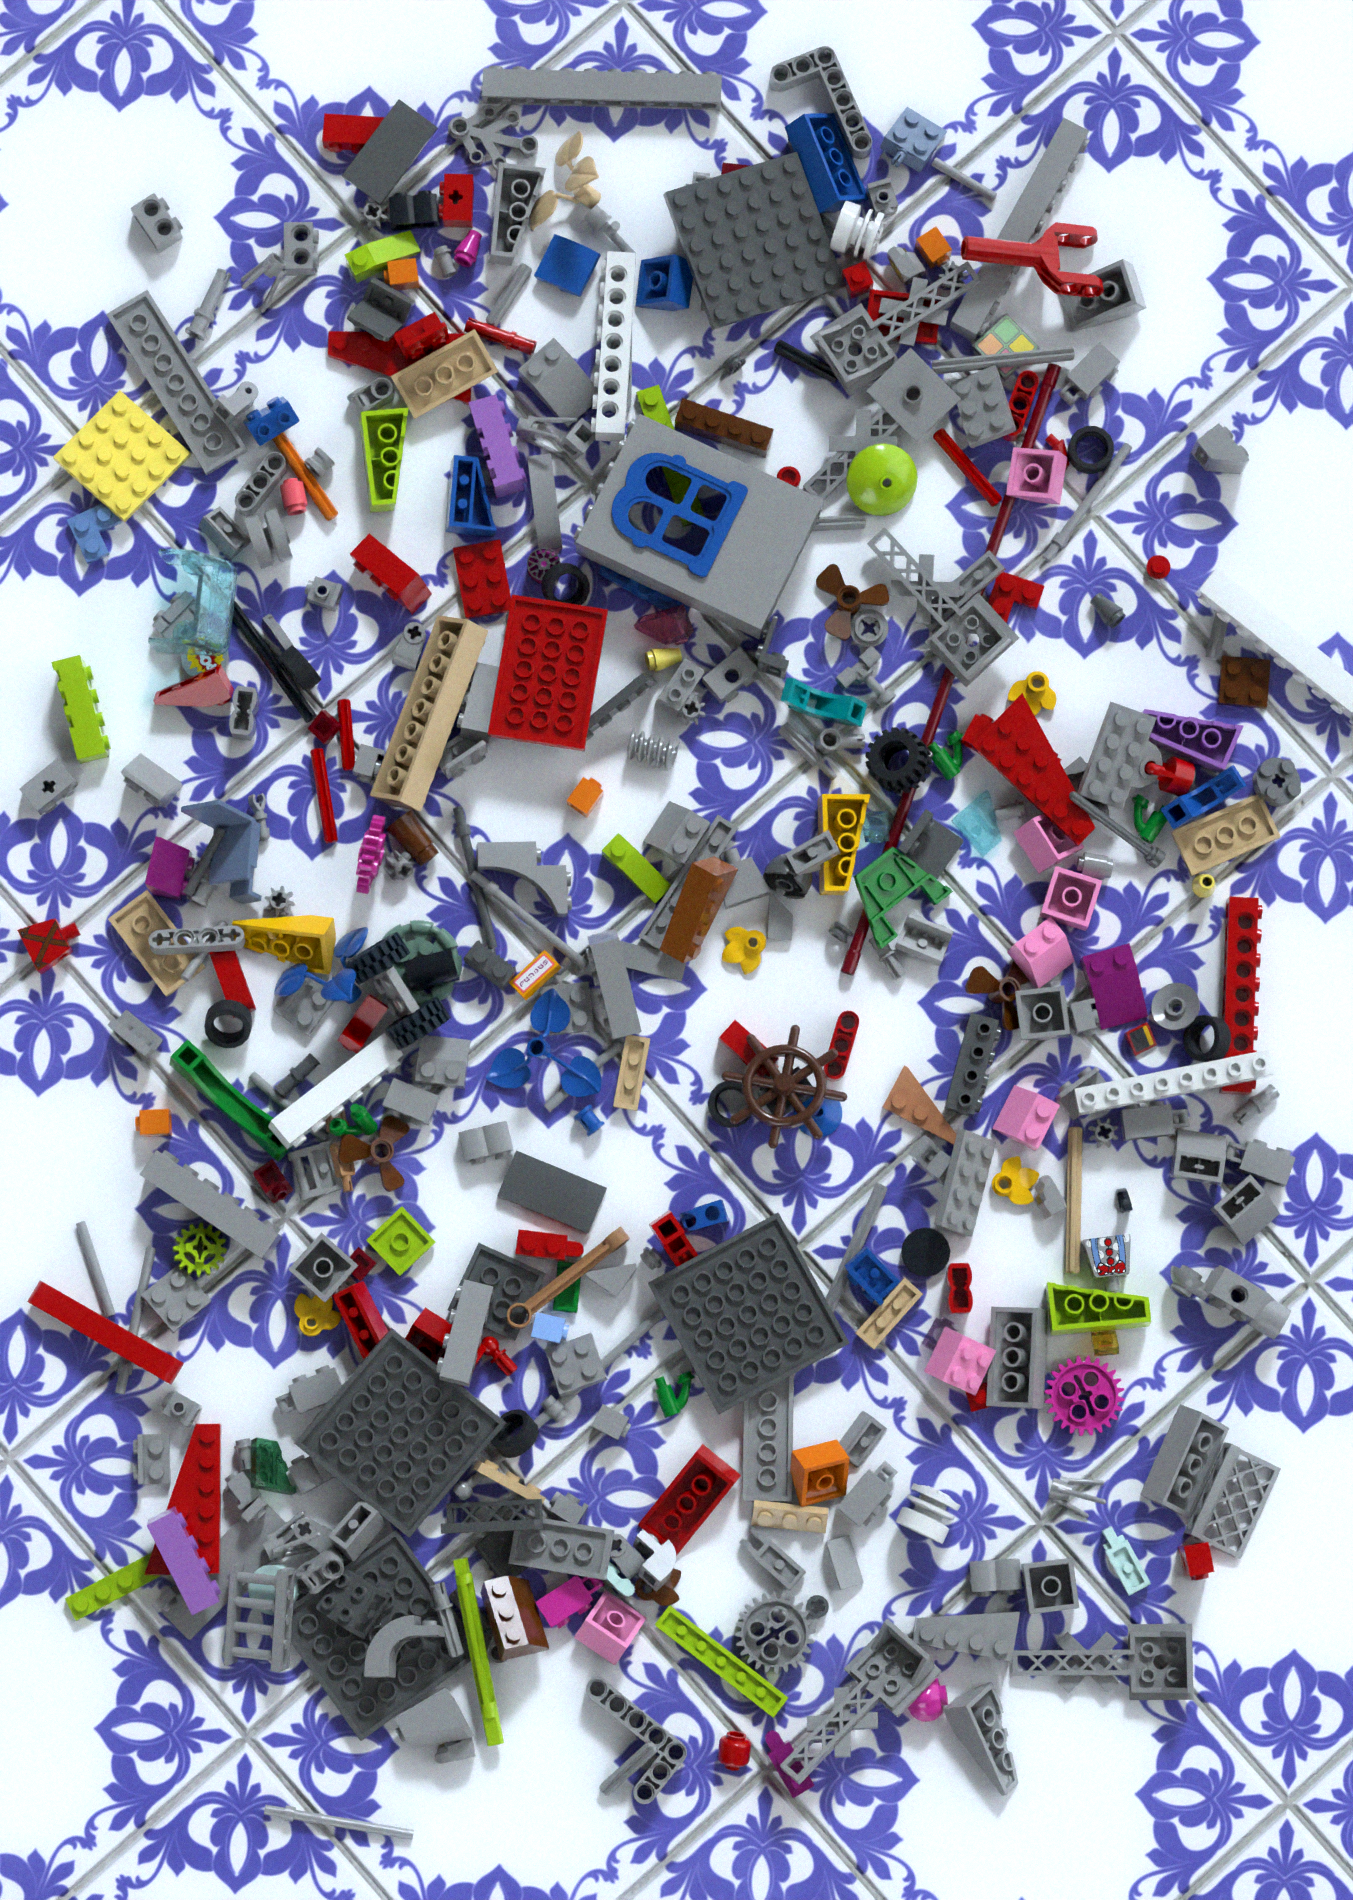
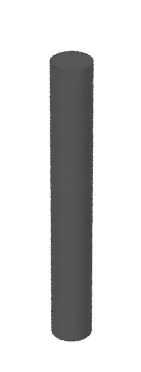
[183,827,226,897]

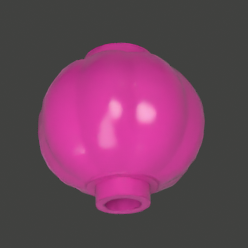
[908,1678,948,1722]

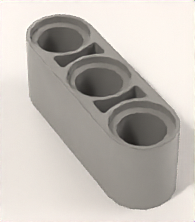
[234,452,287,516]

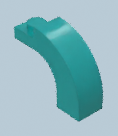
[780,678,867,727]

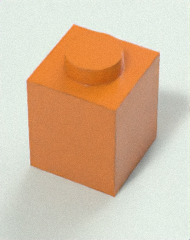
[915,226,952,269]
[383,258,420,291]
[567,777,604,818]
[135,1109,172,1137]

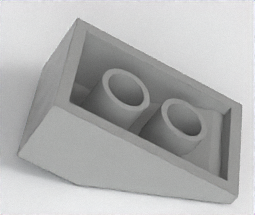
[1061,259,1147,332]
[518,338,598,428]

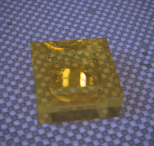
[1091,1330,1119,1356]

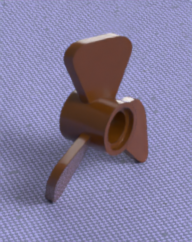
[816,564,889,641]
[965,959,1030,1031]
[338,1116,410,1192]

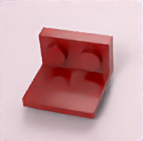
[393,312,449,361]

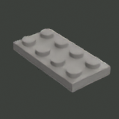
[934,1129,996,1237]
[508,1515,615,1580]

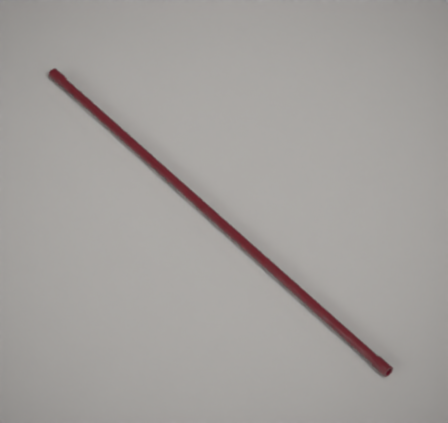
[840,363,1062,976]

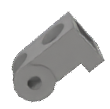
[211,381,259,426]

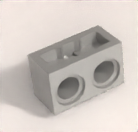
[130,193,183,253]
[284,222,319,276]

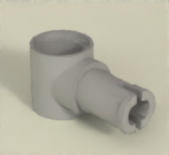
[815,728,865,754]

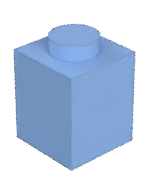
[531,1312,569,1344]

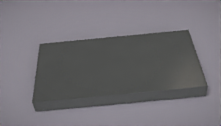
[342,99,438,205]
[497,1150,607,1234]

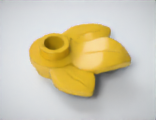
[1008,671,1057,716]
[722,927,766,975]
[991,1156,1040,1205]
[294,1293,342,1337]

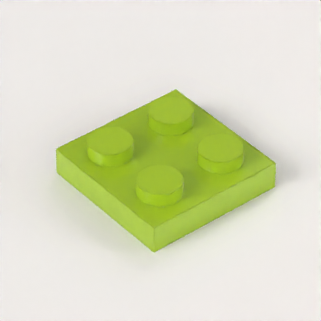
[366,1206,436,1276]

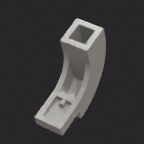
[364,1615,445,1678]

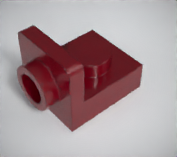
[252,1159,293,1203]

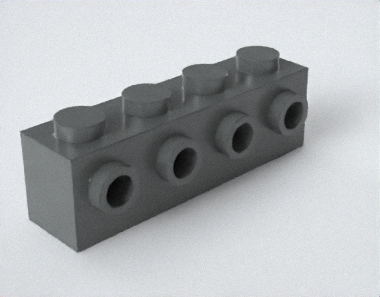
[944,1013,1002,1117]

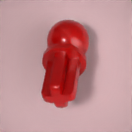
[481,1336,518,1376]

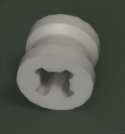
[304,447,335,478]

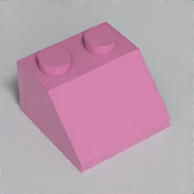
[1006,447,1067,505]
[1013,814,1084,873]
[1007,917,1075,989]
[992,1085,1060,1151]
[574,1590,647,1665]

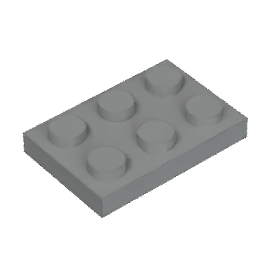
[951,365,1017,448]

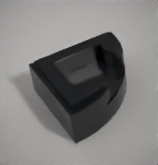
[1116,1188,1133,1213]

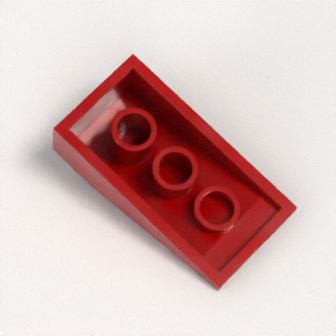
[638,1444,741,1556]

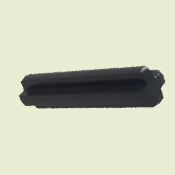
[774,340,838,383]

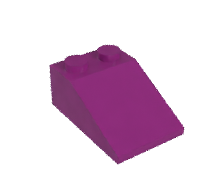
[145,836,195,901]
[1080,943,1148,1030]

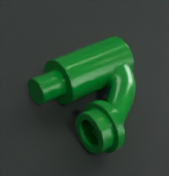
[928,730,963,781]
[1131,794,1168,844]
[329,1104,378,1136]
[654,1371,695,1418]

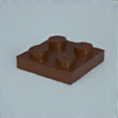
[1217,655,1271,709]

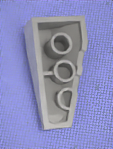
[943,1682,1019,1796]

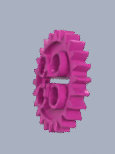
[356,815,386,894]
[1044,1355,1125,1436]

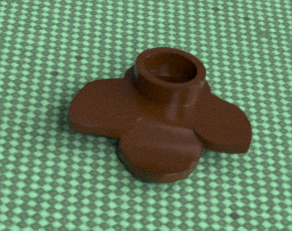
[635,1568,681,1606]

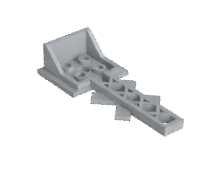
[810,261,981,396]
[803,348,961,500]
[867,527,1020,687]
[780,1618,942,1785]
[1012,1624,1194,1700]

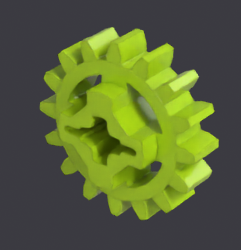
[173,1223,227,1278]

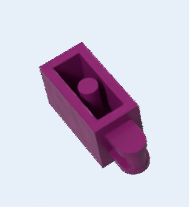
[765,1730,815,1798]

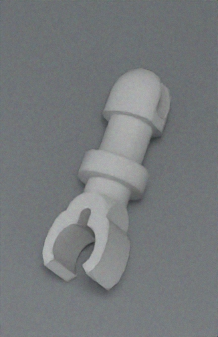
[248,793,270,841]

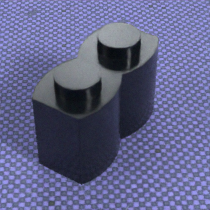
[389,190,439,231]

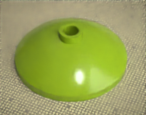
[846,443,918,516]

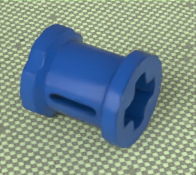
[573,1104,605,1137]

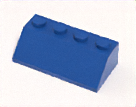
[784,113,869,214]

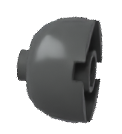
[763,854,813,899]

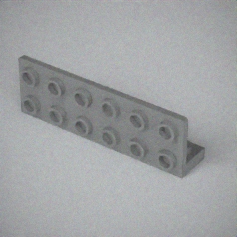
[152,1497,295,1640]

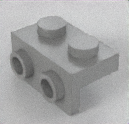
[894,913,954,966]

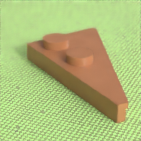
[882,1065,956,1145]

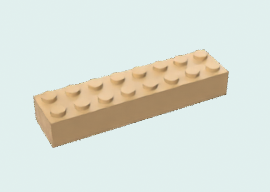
[370,615,488,812]

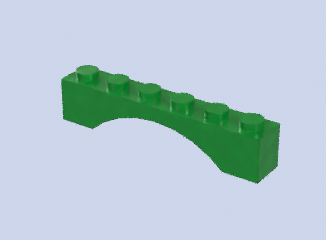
[169,1039,294,1162]

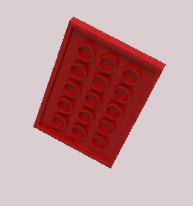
[488,595,608,752]

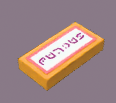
[509,950,562,1000]

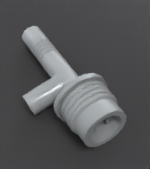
[584,205,637,254]

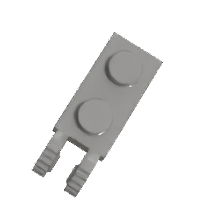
[739,1527,806,1590]

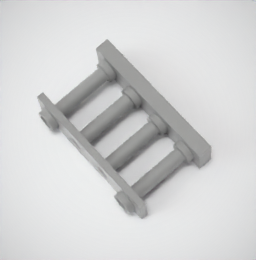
[222,1562,296,1672]

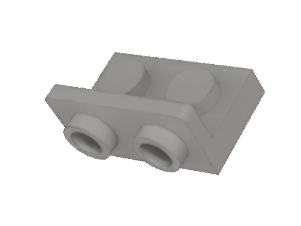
[656,658,704,711]
[108,1010,163,1059]
[1055,1066,1106,1121]
[133,1434,171,1485]

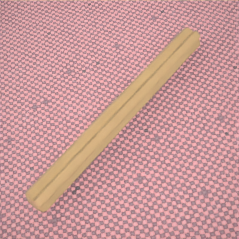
[1065,1127,1083,1274]

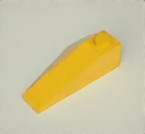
[232,915,336,974]

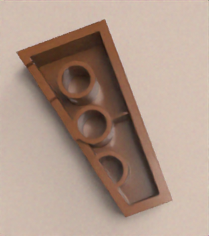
[659,856,738,963]

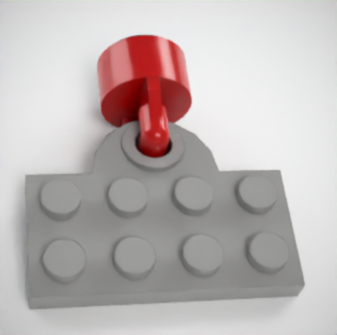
[1077,701,1196,810]

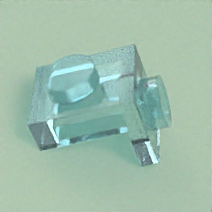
[863,811,889,844]

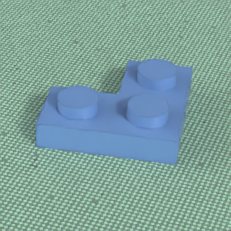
[67,503,122,564]

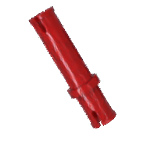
[464,317,537,356]

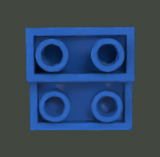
[534,234,601,297]

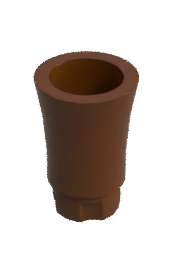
[386,810,439,866]

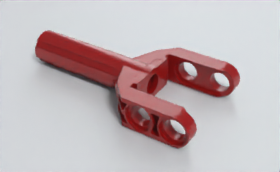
[961,222,1104,298]

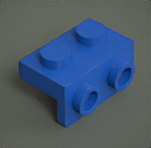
[242,396,300,446]
[844,1246,900,1306]

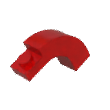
[649,1210,698,1267]

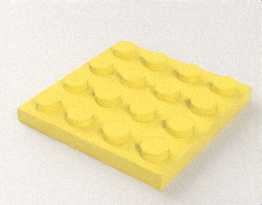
[53,390,191,523]

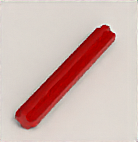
[933,428,1002,507]
[310,748,338,843]

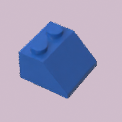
[635,254,693,311]

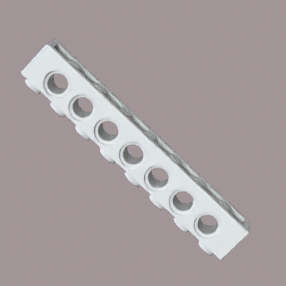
[591,251,636,442]
[1074,1049,1275,1116]

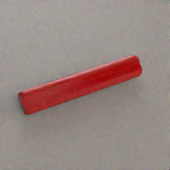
[337,699,355,771]

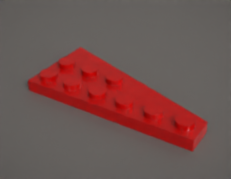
[328,331,472,405]
[971,693,1096,846]
[144,1424,222,1576]

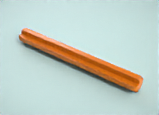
[272,432,338,521]

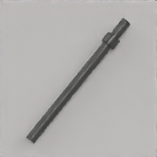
[453,806,498,949]

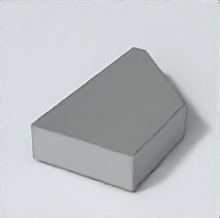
[262,614,293,651]
[767,894,793,941]

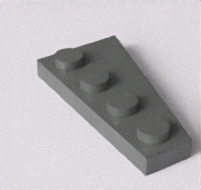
[586,673,658,742]

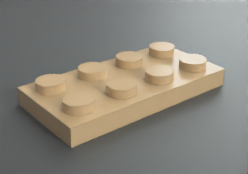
[391,329,499,419]
[1171,794,1281,877]
[108,890,206,997]

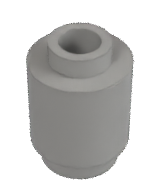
[1076,852,1113,880]

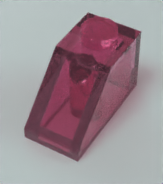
[634,604,694,645]

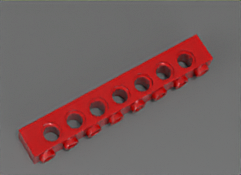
[1219,896,1263,1095]

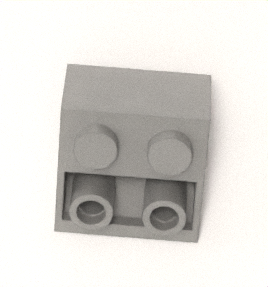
[1191,423,1250,475]
[121,753,183,808]
[1170,1128,1226,1185]
[1210,1175,1280,1246]

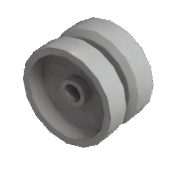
[244,508,293,569]

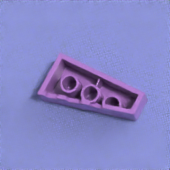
[468,394,527,498]
[1142,709,1243,774]
[146,1506,222,1615]

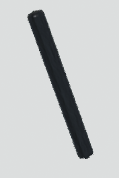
[225,601,316,723]

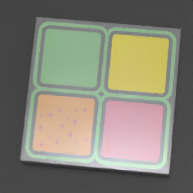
[972,313,1040,381]

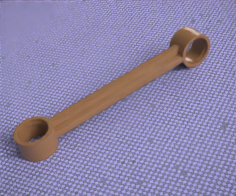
[507,1227,630,1329]

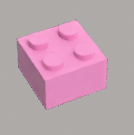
[1039,866,1102,931]
[924,1327,996,1396]

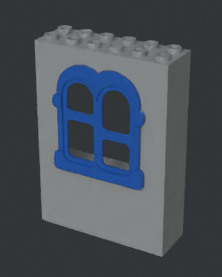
[573,414,824,640]

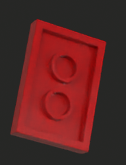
[867,289,939,346]
[453,539,511,619]

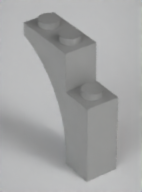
[476,841,572,917]

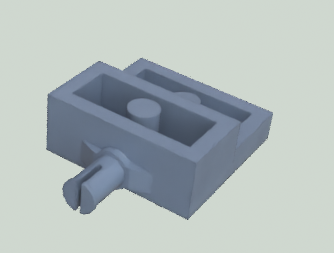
[880,107,947,173]

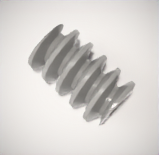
[627,728,680,771]

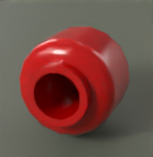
[717,1731,752,1771]

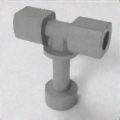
[835,646,896,708]

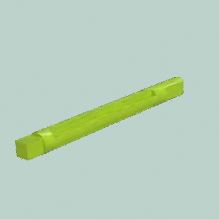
[453,1557,504,1746]

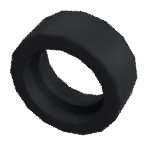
[1067,426,1114,474]
[541,563,590,605]
[278,645,321,692]
[204,1000,252,1048]
[1183,1015,1231,1062]
[708,1081,752,1128]
[491,1409,539,1458]

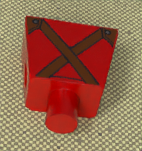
[17,918,81,974]

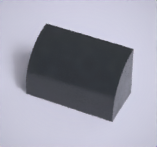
[403,949,459,993]

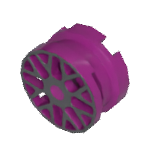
[527,547,561,584]

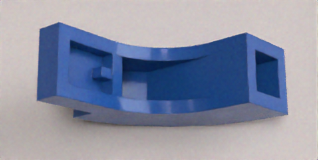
[1161,765,1247,830]

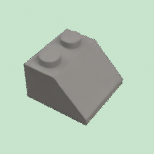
[643,801,711,867]
[1015,985,1070,1040]
[415,1035,471,1089]
[288,1232,359,1303]

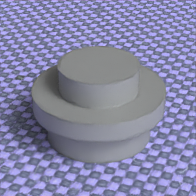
[640,1247,662,1270]

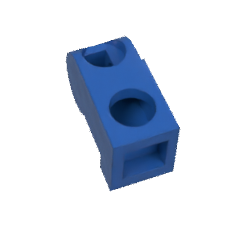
[679,1199,729,1233]

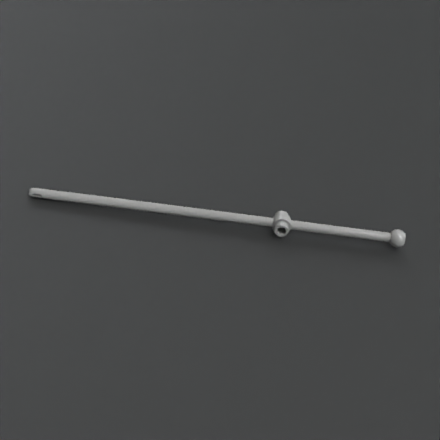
[453,1307,665,1500]

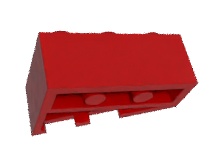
[350,533,432,615]

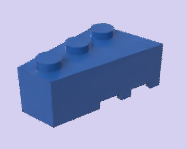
[445,455,497,537]

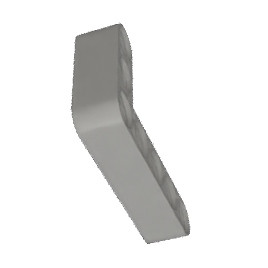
[770,46,872,160]
[586,1677,687,1804]

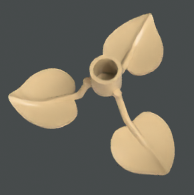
[530,131,601,231]

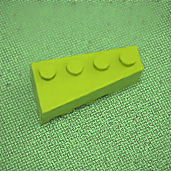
[359,408,409,513]
[51,655,111,764]
[1045,1282,1152,1336]

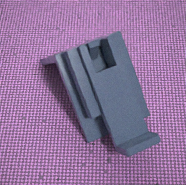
[181,800,262,904]

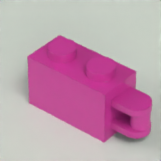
[535,1575,605,1629]

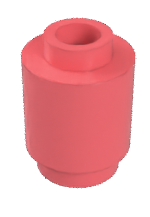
[279,478,308,515]

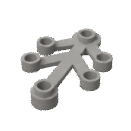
[448,105,538,171]

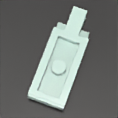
[1102,1526,1151,1596]

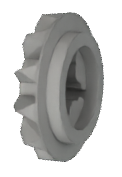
[851,609,889,648]

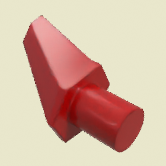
[1045,433,1070,471]

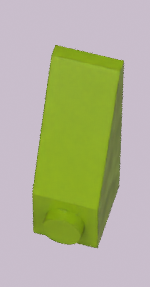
[344,230,421,283]
[602,833,671,904]

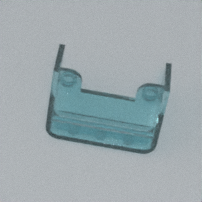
[148,549,237,656]

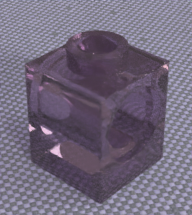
[920,1316,958,1352]

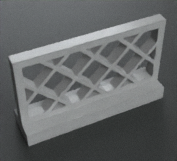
[1184,1442,1281,1559]

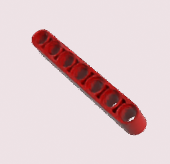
[27,1280,184,1385]

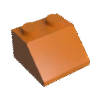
[790,1439,850,1507]

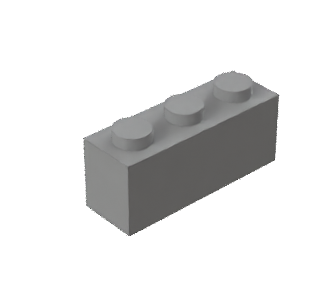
[457,662,499,743]

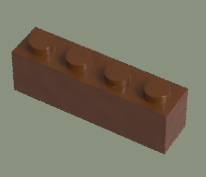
[675,398,774,458]

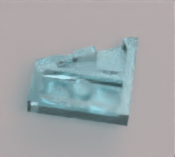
[951,790,1002,857]

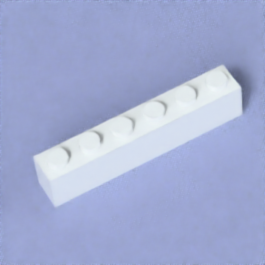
[268,1033,403,1149]

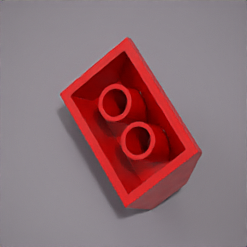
[405,1307,487,1387]

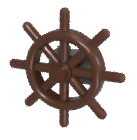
[721,1025,848,1149]

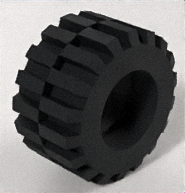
[865,727,932,794]

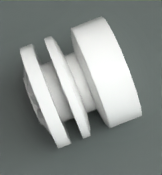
[830,200,885,262]
[895,1483,960,1544]

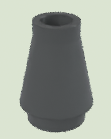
[1090,593,1126,628]

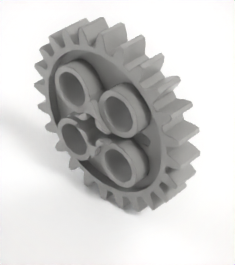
[734,1591,816,1674]

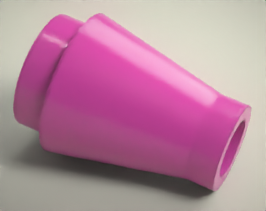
[454,230,482,267]

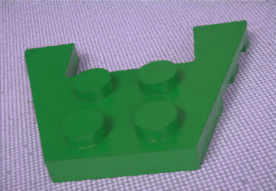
[853,847,953,949]

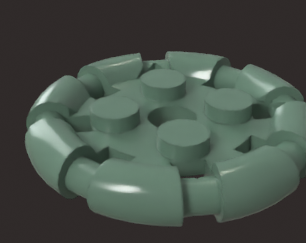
[382,920,462,1006]

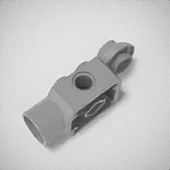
[1170,1265,1291,1340]

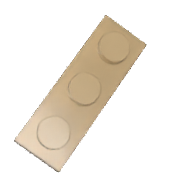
[613,1035,650,1111]
[855,1278,923,1350]
[473,1459,546,1504]
[751,1500,828,1534]

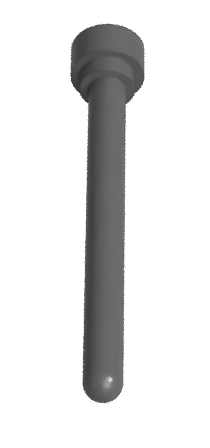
[1069,791,1166,869]

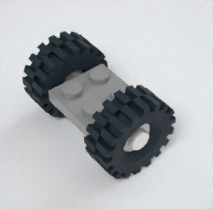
[345,932,451,1050]

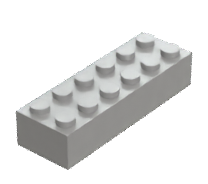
[139,1150,283,1261]

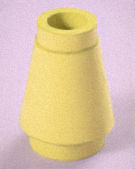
[645,648,682,672]
[1192,874,1216,898]

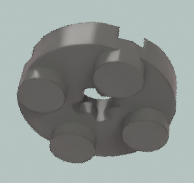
[1252,758,1301,807]

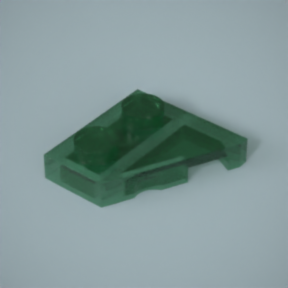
[251,1437,297,1495]

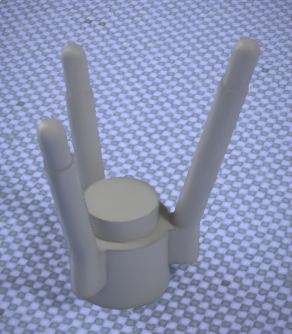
[241,252,286,313]
[516,415,578,458]
[1049,1476,1106,1518]
[263,1511,321,1561]

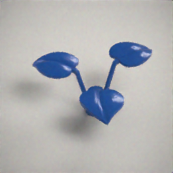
[274,927,369,1004]
[486,988,602,1097]

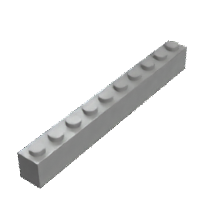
[482,66,722,110]
[949,118,1090,341]

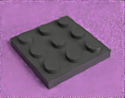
[447,1243,546,1341]

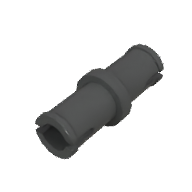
[274,1053,321,1098]

